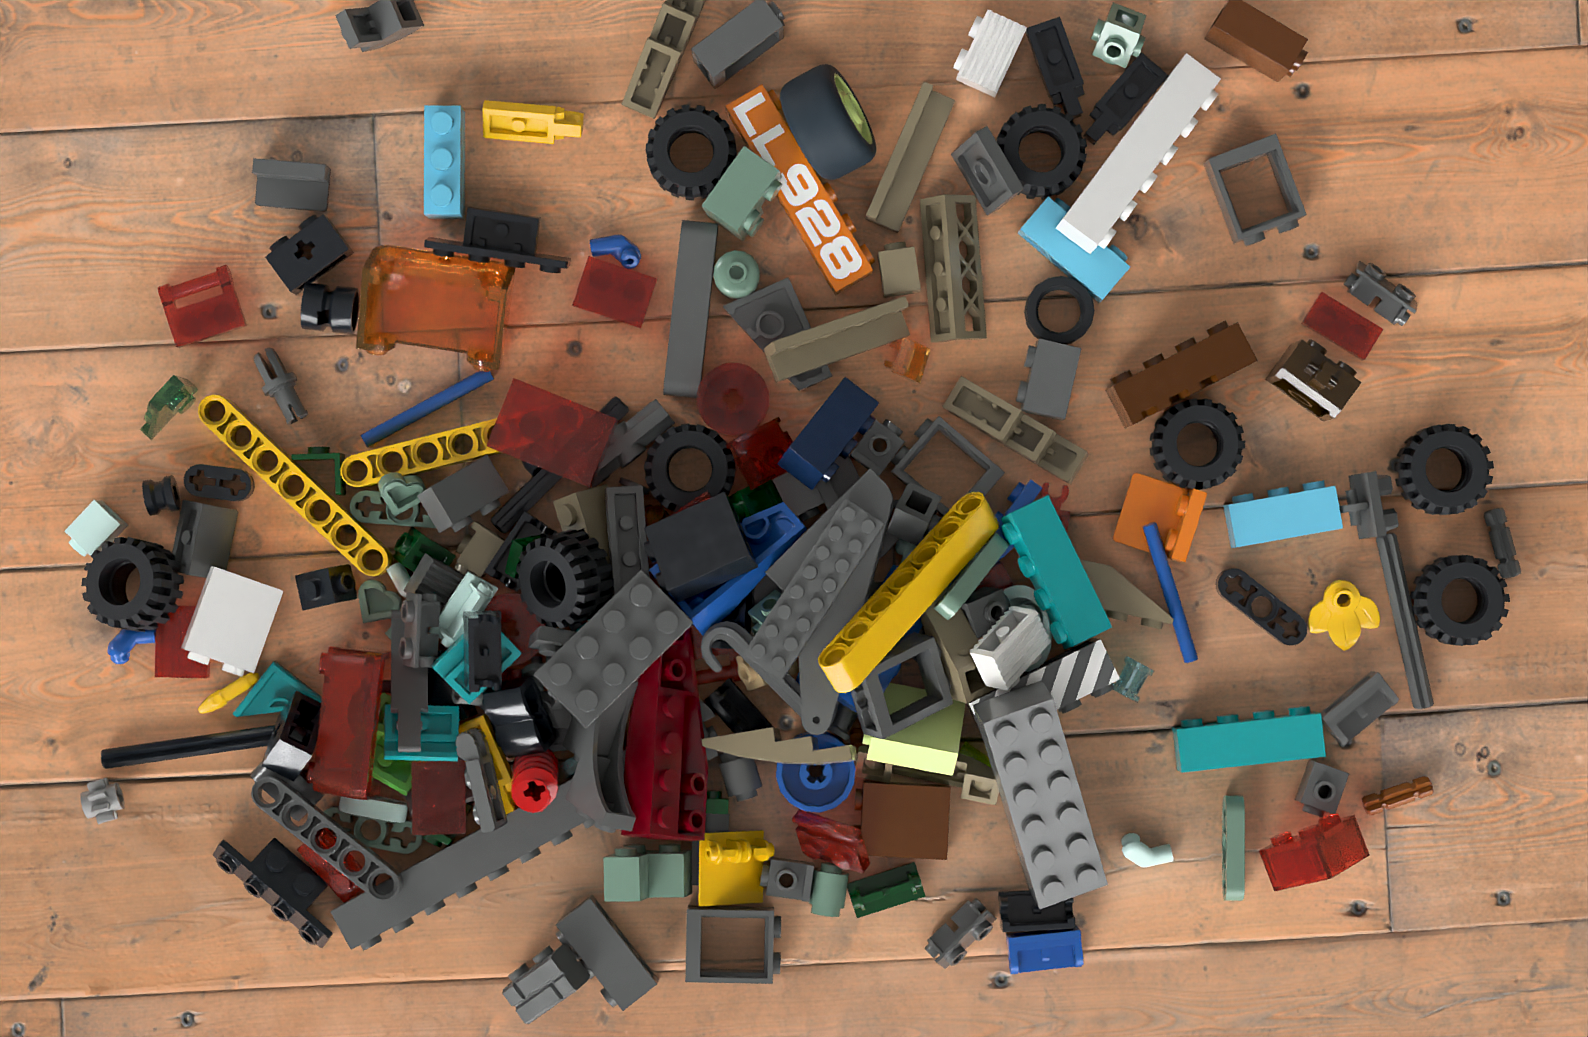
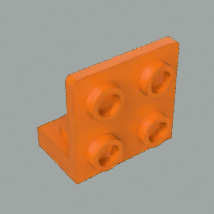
[1112,473,1207,563]

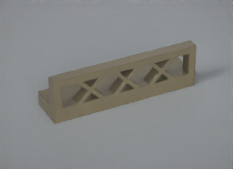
[865,82,955,233]
[920,194,987,343]
[764,296,910,383]

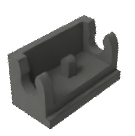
[1320,671,1399,747]

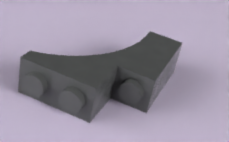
[562,681,638,833]

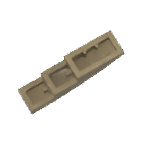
[621,0,706,119]
[942,376,1089,485]
[701,727,857,765]

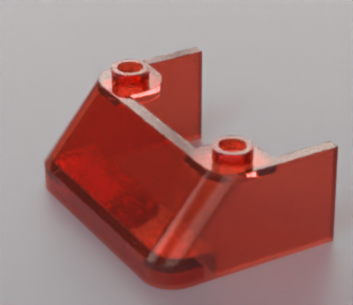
[307,645,391,800]

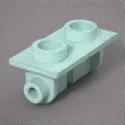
[428,571,498,648]

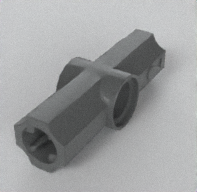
[571,399,675,489]

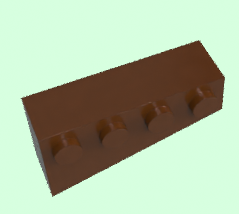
[1105,320,1258,428]

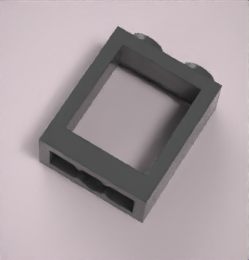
[691,0,785,89]
[1204,134,1307,246]
[890,416,1005,517]
[851,632,953,739]
[685,905,781,984]

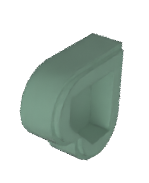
[378,472,426,516]
[358,580,403,623]

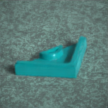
[233,661,328,717]

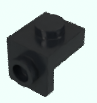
[295,564,357,611]

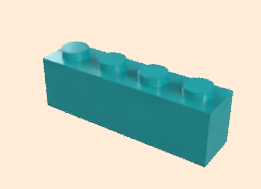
[1001,495,1112,649]
[1172,706,1326,773]

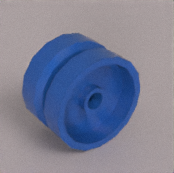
[776,731,856,813]

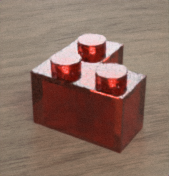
[1259,813,1370,892]

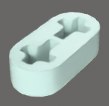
[338,791,408,823]

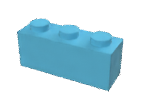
[424,105,465,219]
[1018,196,1130,303]
[1223,480,1343,548]

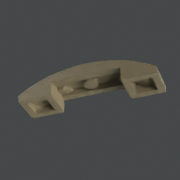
[855,745,999,805]

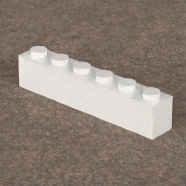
[1056,53,1221,254]

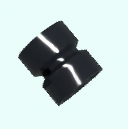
[301,283,360,334]

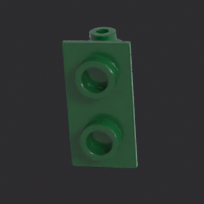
[847,862,926,918]

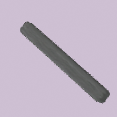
[1376,533,1434,709]

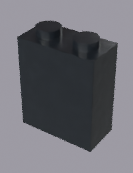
[644,492,758,603]

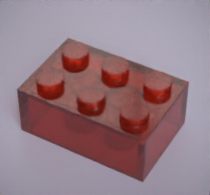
[486,378,618,488]

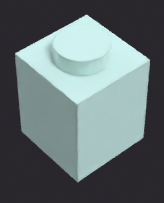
[64,500,128,557]

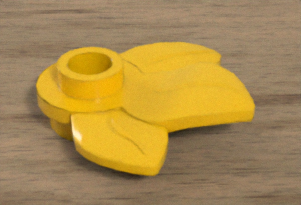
[1308,580,1380,651]

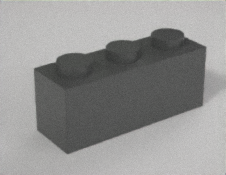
[556,894,659,1011]

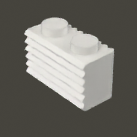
[953,10,1027,98]
[970,606,1052,690]

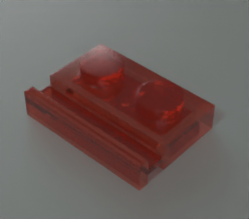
[572,256,657,329]
[726,417,793,490]
[155,605,210,678]
[411,760,466,835]
[792,809,871,874]

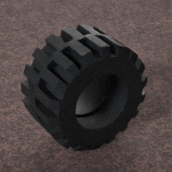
[646,104,737,200]
[996,104,1087,200]
[1149,398,1245,490]
[644,424,736,513]
[1394,424,1494,515]
[516,530,614,628]
[81,537,184,632]
[1410,555,1510,646]

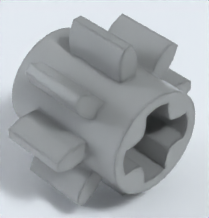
[80,777,125,824]

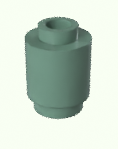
[809,862,849,917]

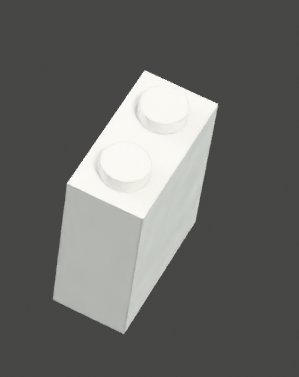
[181,566,283,677]

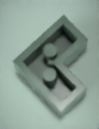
[702,146,783,241]
[603,844,692,902]

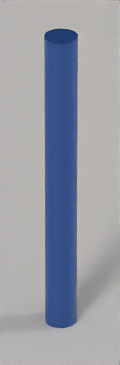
[361,367,494,447]
[1142,522,1198,663]

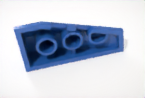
[649,502,807,636]

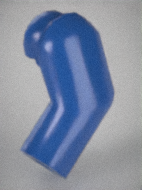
[590,234,641,269]
[107,628,158,664]

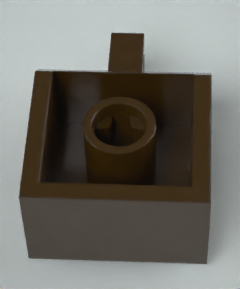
[1265,339,1362,422]

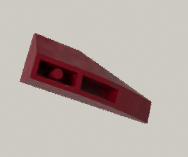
[621,627,708,841]

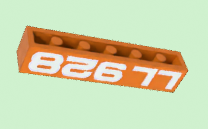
[725,84,875,296]

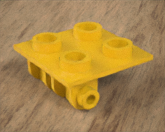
[698,830,775,906]

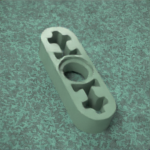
[350,490,436,528]
[934,532,1010,620]
[1222,796,1245,901]
[321,806,424,854]

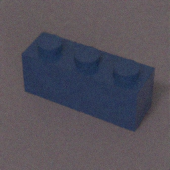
[777,377,879,490]

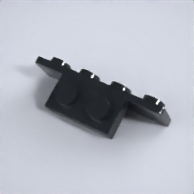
[424,207,571,273]
[213,837,333,948]

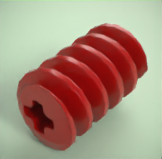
[511,749,558,813]

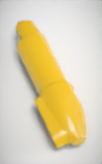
[198,672,259,714]

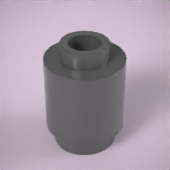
[718,752,763,802]

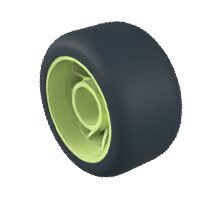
[780,64,876,180]

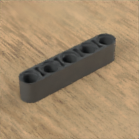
[663,220,718,399]
[251,777,403,901]

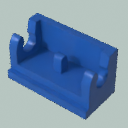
[1006,926,1084,974]

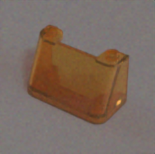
[356,245,515,372]

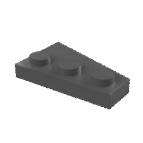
[723,277,832,391]

